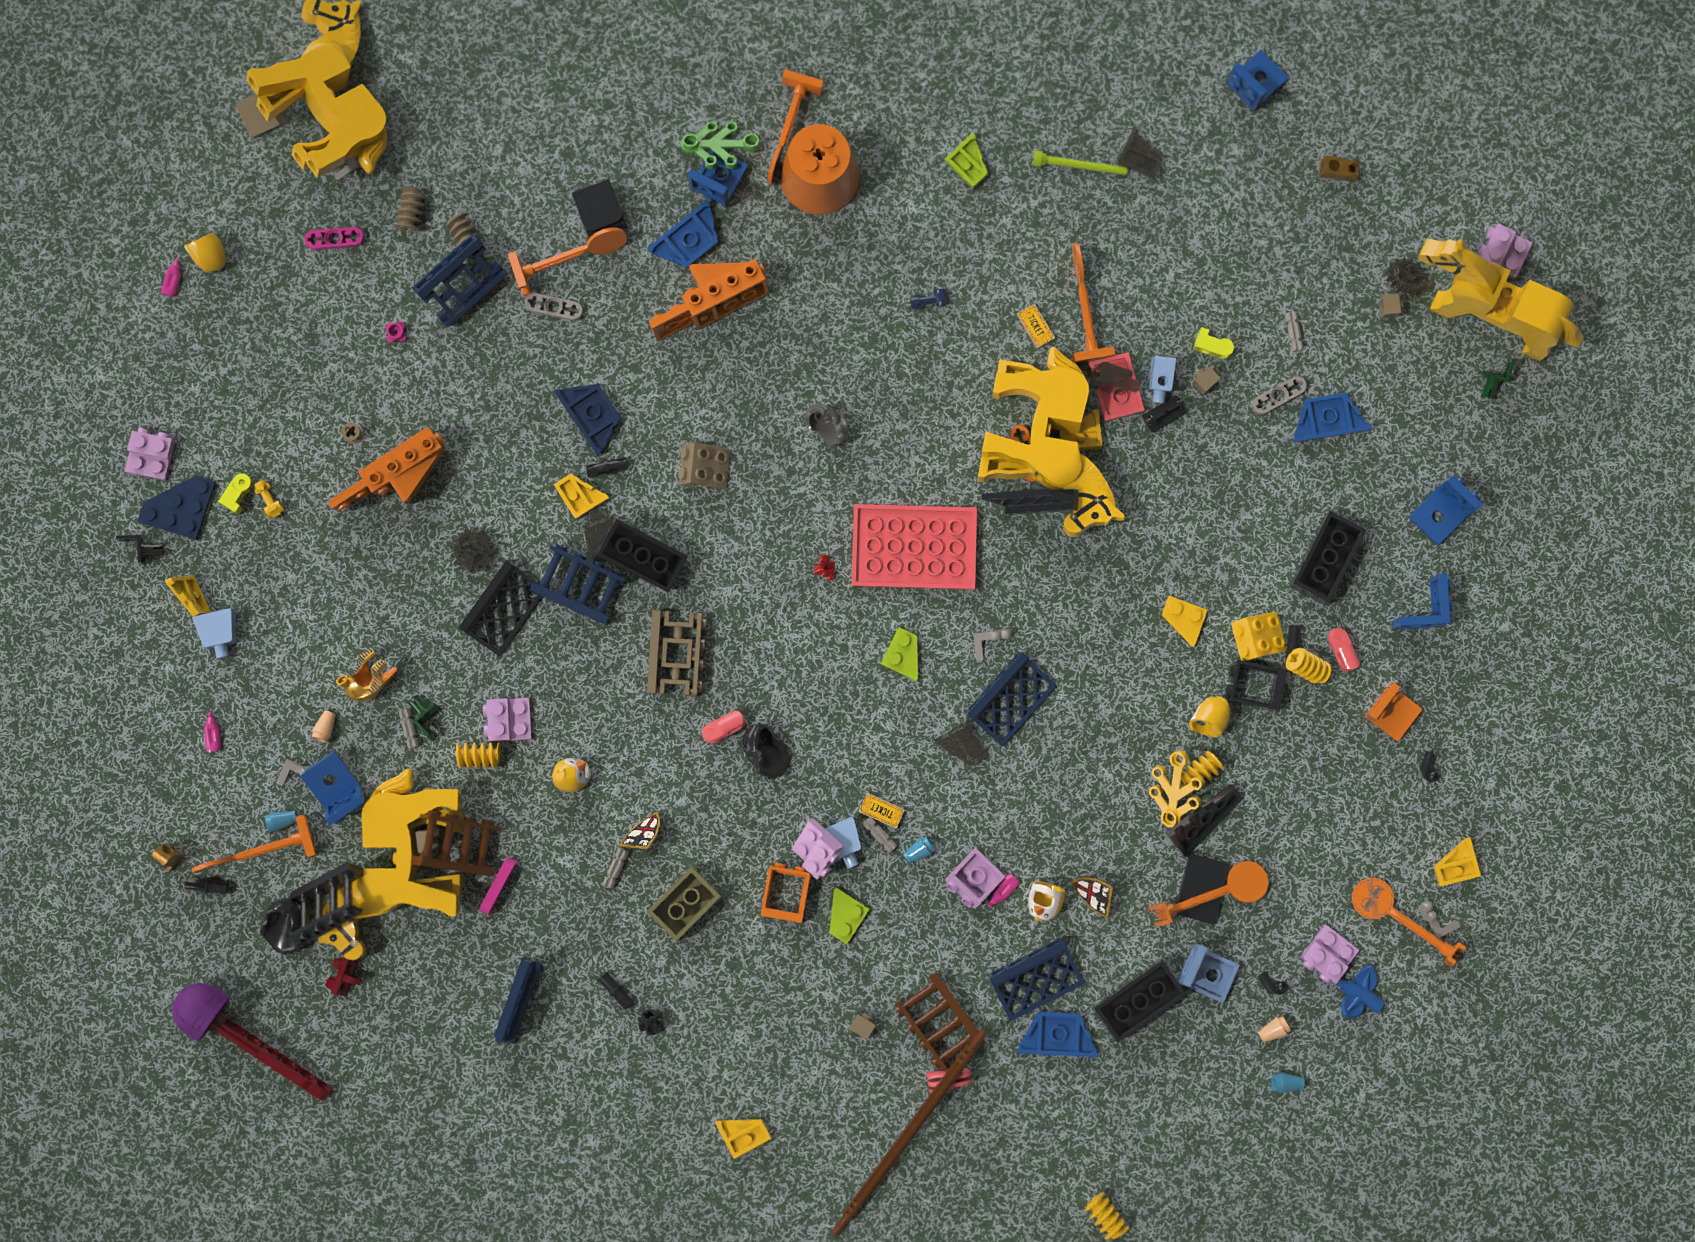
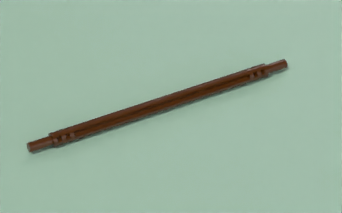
[831,1028,988,1237]

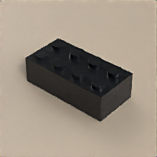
[1289,511,1367,605]
[592,516,688,592]
[1092,959,1187,1043]

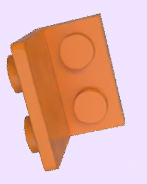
[1364,682,1422,741]

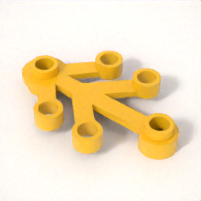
[1149,750,1204,827]

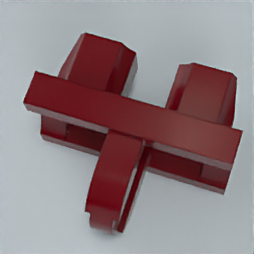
[325,957,362,997]

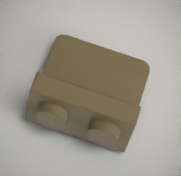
[236,93,288,138]
[678,442,730,489]

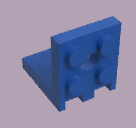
[1226,49,1289,111]
[687,150,748,208]
[1408,475,1483,546]
[1391,573,1452,629]
[300,750,365,826]

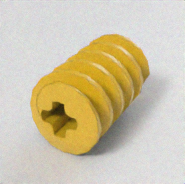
[1286,648,1332,684]
[456,742,501,769]
[1181,751,1224,795]
[1084,1192,1129,1240]

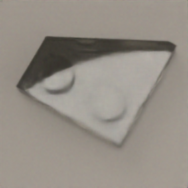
[1117,127,1163,179]
[934,721,988,767]

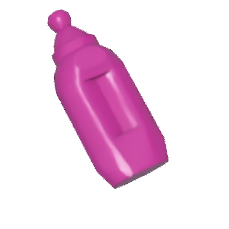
[162,259,181,297]
[204,712,221,752]
[988,874,1019,908]

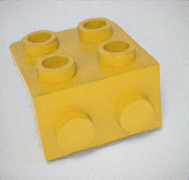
[1231,612,1287,662]

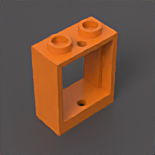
[760,863,811,923]

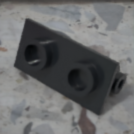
[1141,395,1187,433]

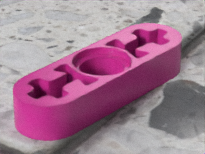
[304,227,364,250]
[479,857,517,915]

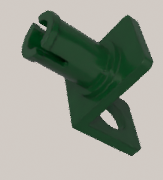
[1479,359,1516,400]
[408,695,441,741]

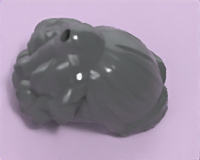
[803,403,850,447]

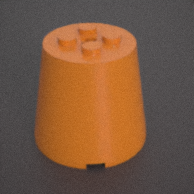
[780,124,860,215]

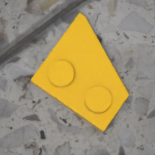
[1059,409,1102,450]
[554,474,609,520]
[165,576,211,616]
[1161,596,1207,647]
[1433,837,1481,887]

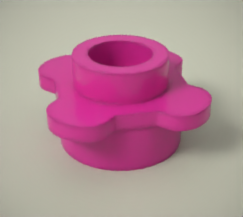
[385,321,407,343]

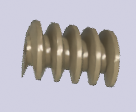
[393,186,427,231]
[446,213,482,258]

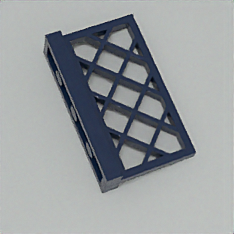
[964,652,1057,747]
[987,937,1085,1021]
[494,957,542,1044]

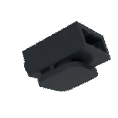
[571,179,628,238]

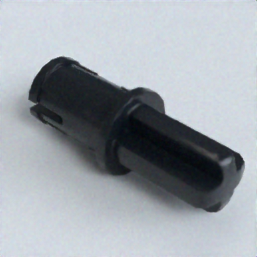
[1284,625,1301,665]
[185,877,229,895]
[597,972,634,1010]

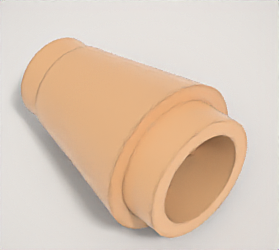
[312,711,336,743]
[1258,1016,1291,1043]

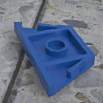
[647,200,719,269]
[1293,393,1372,443]
[1017,1011,1098,1057]

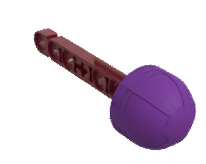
[172,983,332,1101]

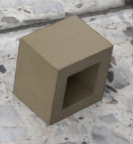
[1379,293,1403,319]
[1192,366,1221,395]
[849,1012,876,1040]

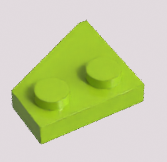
[945,132,988,189]
[881,627,918,681]
[829,888,869,944]

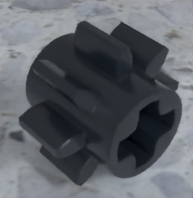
[638,1009,664,1035]

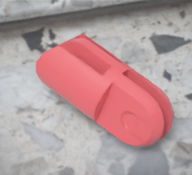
[1328,628,1360,672]
[702,711,745,743]
[926,1068,973,1093]

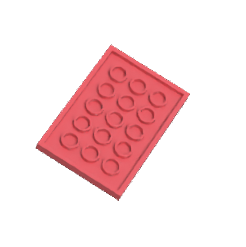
[852,504,977,590]

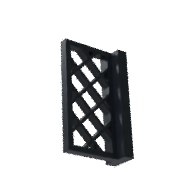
[981,489,1079,515]
[458,560,541,656]

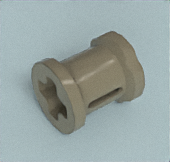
[341,423,363,444]

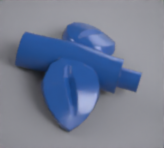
[1336,965,1385,1019]

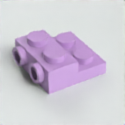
[1477,223,1532,279]
[125,428,176,481]
[483,698,532,742]
[792,818,843,879]
[945,848,1005,909]
[1300,924,1359,984]

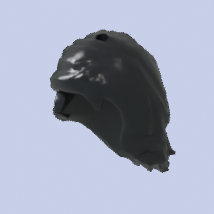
[742,723,789,780]
[260,898,303,955]

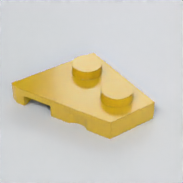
[715,1119,771,1159]

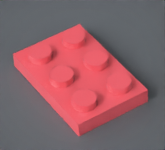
[1088,352,1145,422]

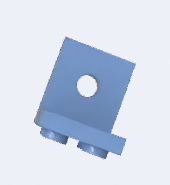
[1177,944,1240,1003]

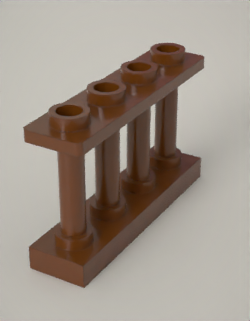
[411,810,501,877]
[894,972,985,1071]

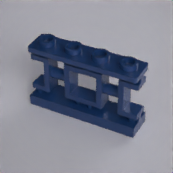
[412,234,508,327]

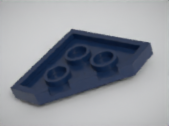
[137,475,216,540]

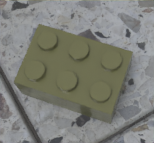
[647,867,722,941]

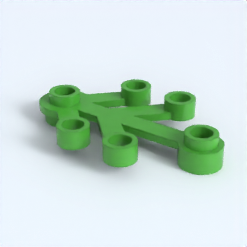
[681,121,759,169]

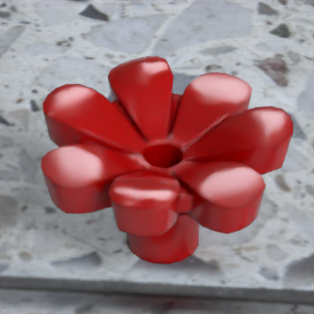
[814,554,835,581]

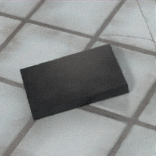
[1176,853,1230,925]

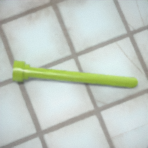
[1032,150,1129,175]

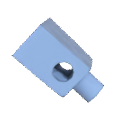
[1149,356,1176,404]
[192,608,237,659]
[825,816,861,869]

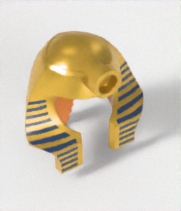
[336,648,398,702]

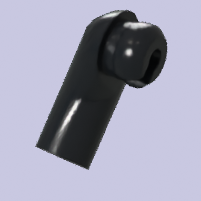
[1420,751,1439,782]
[1257,971,1288,995]

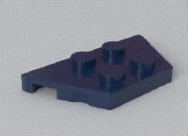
[554,384,621,456]

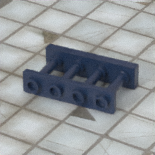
[530,544,626,625]

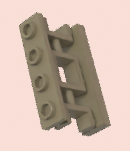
[647,610,706,697]

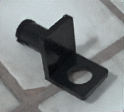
[116,535,163,565]

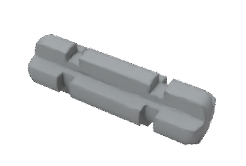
[1285,311,1304,352]
[399,708,419,749]
[863,817,897,852]
[603,848,629,888]

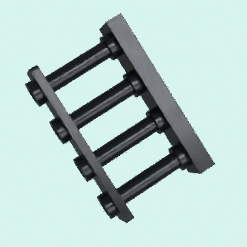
[290,862,363,944]

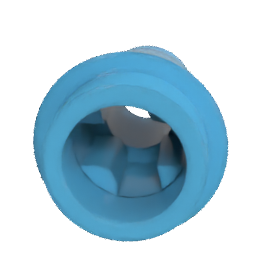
[265,810,296,833]
[903,836,935,864]
[1271,1072,1305,1093]

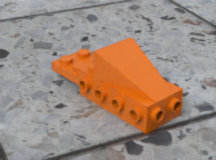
[649,259,769,342]
[328,427,445,512]

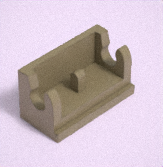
[416,829,446,853]

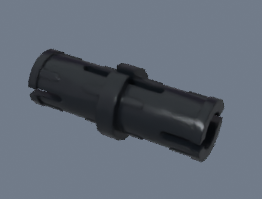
[585,457,628,478]

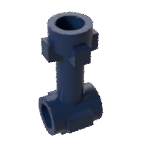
[910,288,949,310]

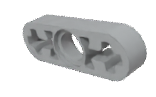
[524,293,583,321]
[1252,376,1306,415]

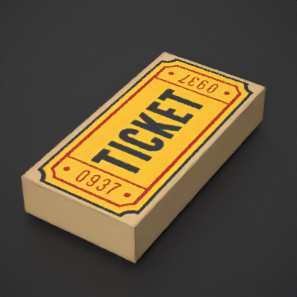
[1017,304,1055,349]
[859,793,905,829]

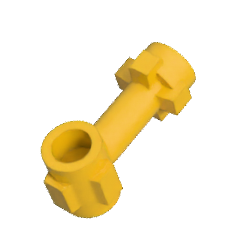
[254,480,284,519]

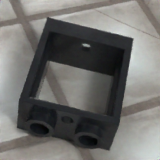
[1225,660,1286,712]

